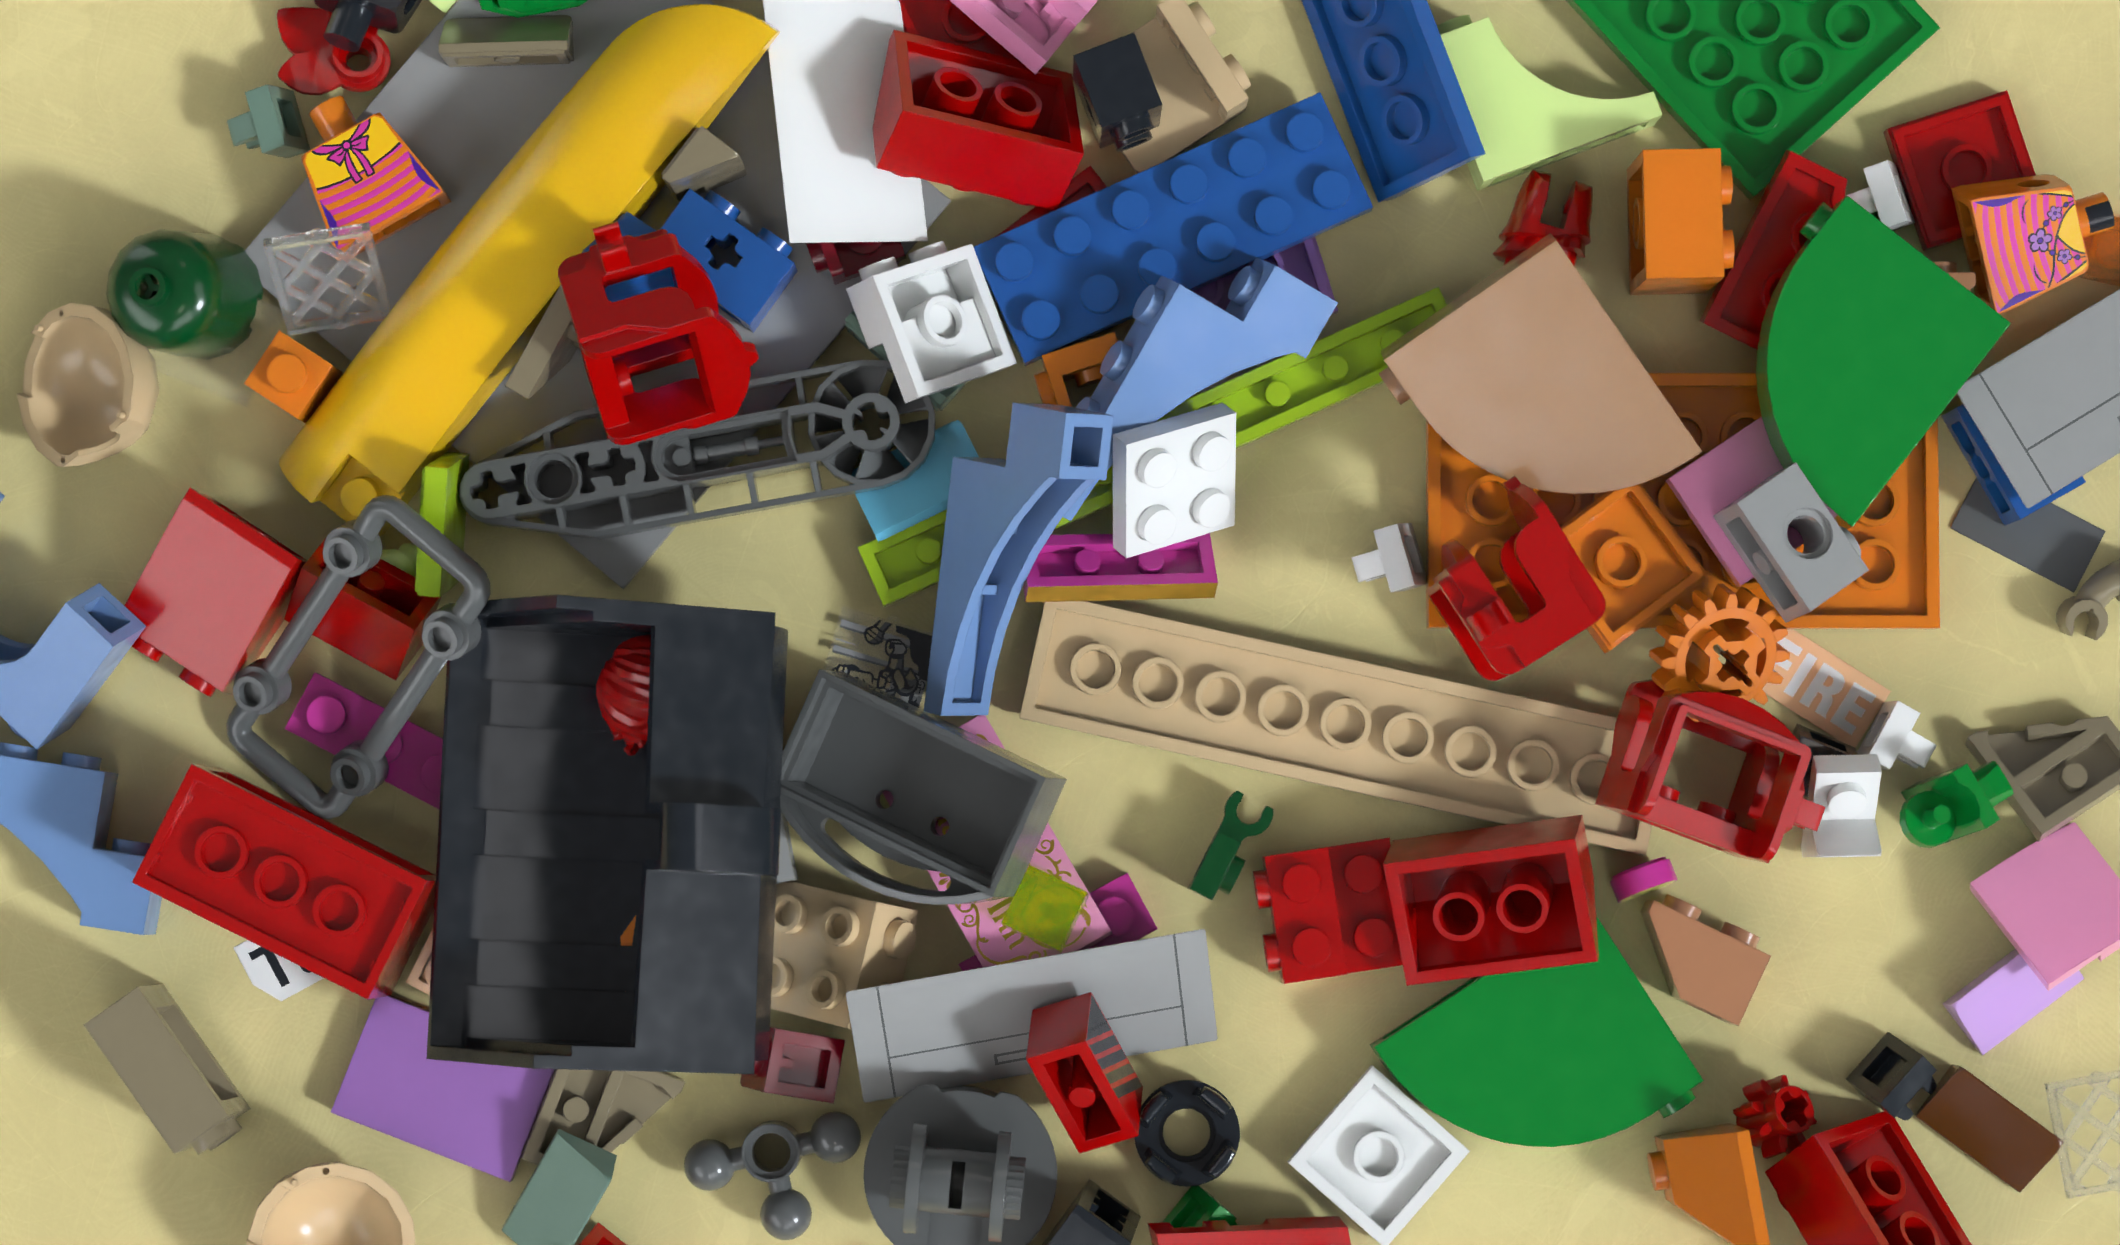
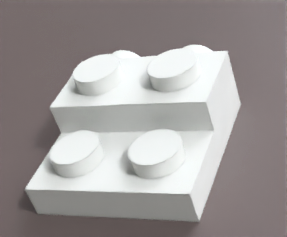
[846,241,1017,403]

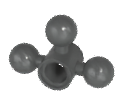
[684,1111,861,1240]

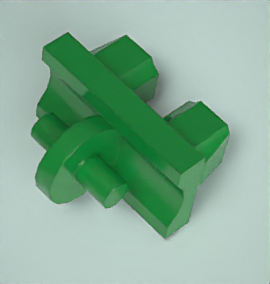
[1900,761,2014,848]

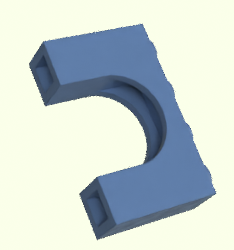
[0,492,146,750]

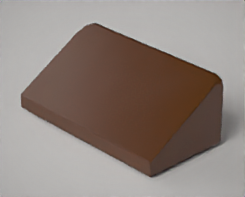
[1915,1064,2064,1192]

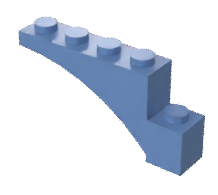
[1063,257,1338,521]
[924,402,1114,716]
[0,742,162,935]

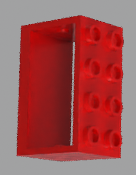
[132,764,436,1000]

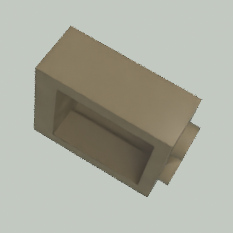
[84,984,251,1155]

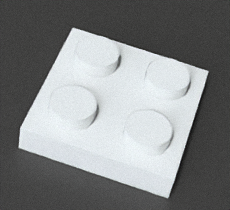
[1113,403,1236,558]
[1287,1065,1470,1245]

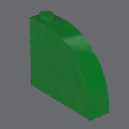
[1756,196,2011,529]
[1370,916,1704,1147]

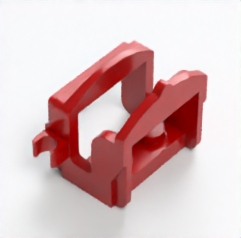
[558,221,759,445]
[1426,476,1606,681]
[1595,679,1825,864]

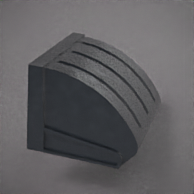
[426,595,788,1074]

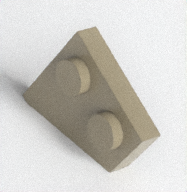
[505,285,580,399]
[1965,716,2120,842]
[521,1069,685,1165]

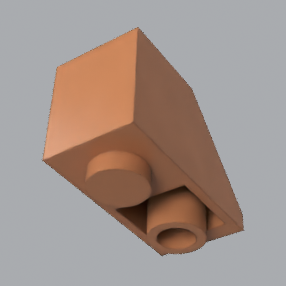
[1640,894,1771,1026]

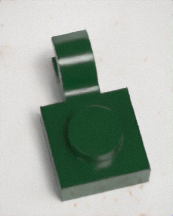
[1187,791,1273,900]

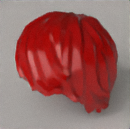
[596,635,651,756]

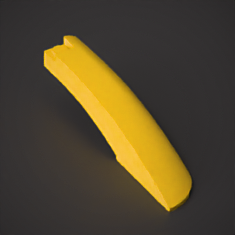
[279,4,780,536]

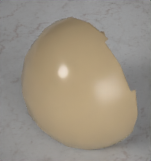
[17,303,159,467]
[246,1162,416,1245]

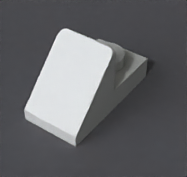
[1801,754,1882,857]

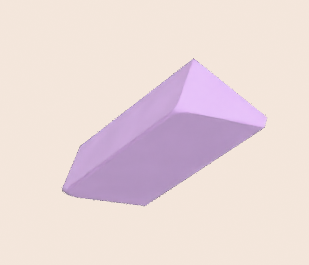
[1943,949,2084,1055]

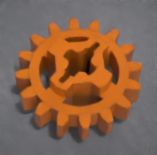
[1649,584,1790,722]

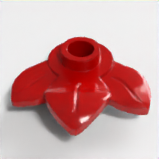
[277,7,391,95]

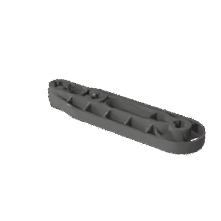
[459,360,936,540]

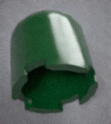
[106,229,263,360]

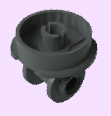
[863,1084,1057,1245]

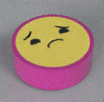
[1610,857,1678,903]

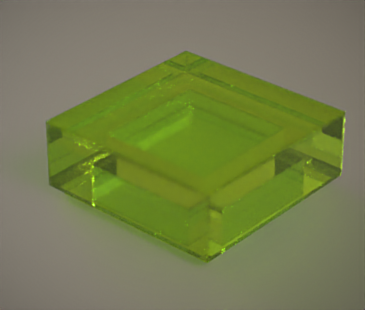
[1001,865,1089,953]

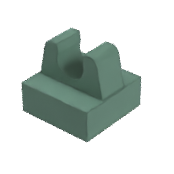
[227,84,310,158]

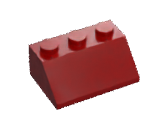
[872,30,1084,210]
[1383,815,1599,986]
[1765,1111,1972,1245]

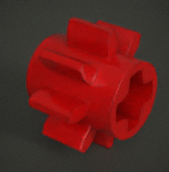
[1733,1075,1817,1159]

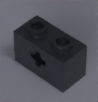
[1073,32,1162,152]

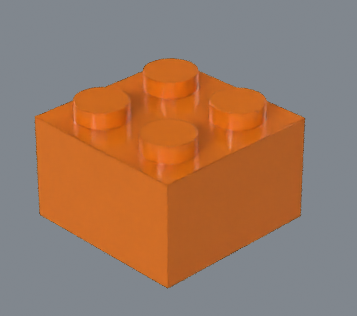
[1626,148,1735,295]

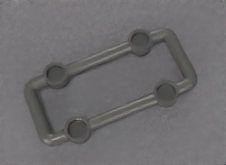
[226,495,491,819]

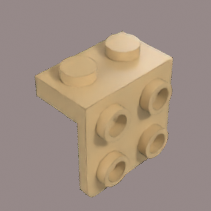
[1121,0,1251,173]
[771,881,919,1029]

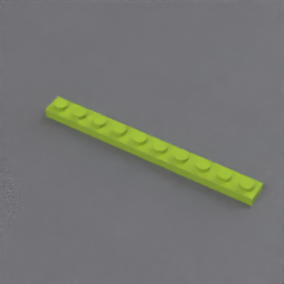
[857,287,1447,607]

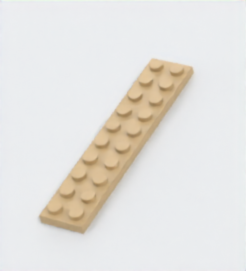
[1020,601,1652,855]

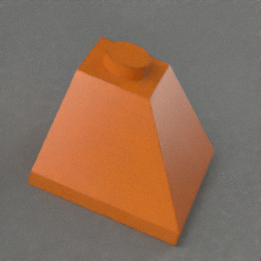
[1647,1123,1770,1245]

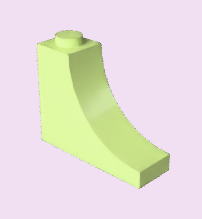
[1437,15,1662,191]

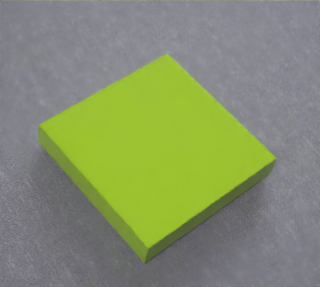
[415,452,470,598]

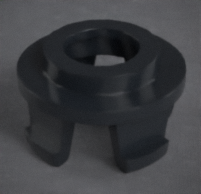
[1134,1080,1240,1187]

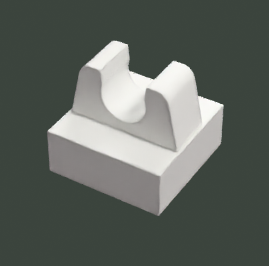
[1846,160,1915,231]
[1352,523,1427,592]
[1857,701,1937,770]

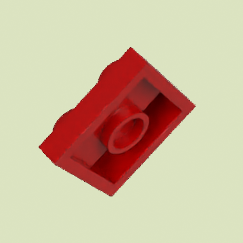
[1253,837,1403,984]

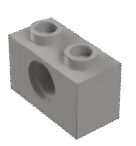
[1713,462,1869,623]

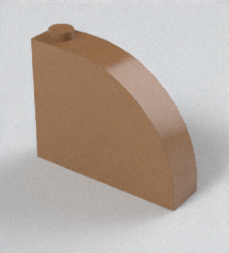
[1379,233,1702,494]

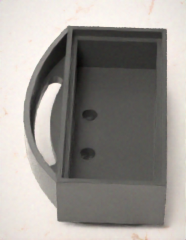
[780,669,1067,905]

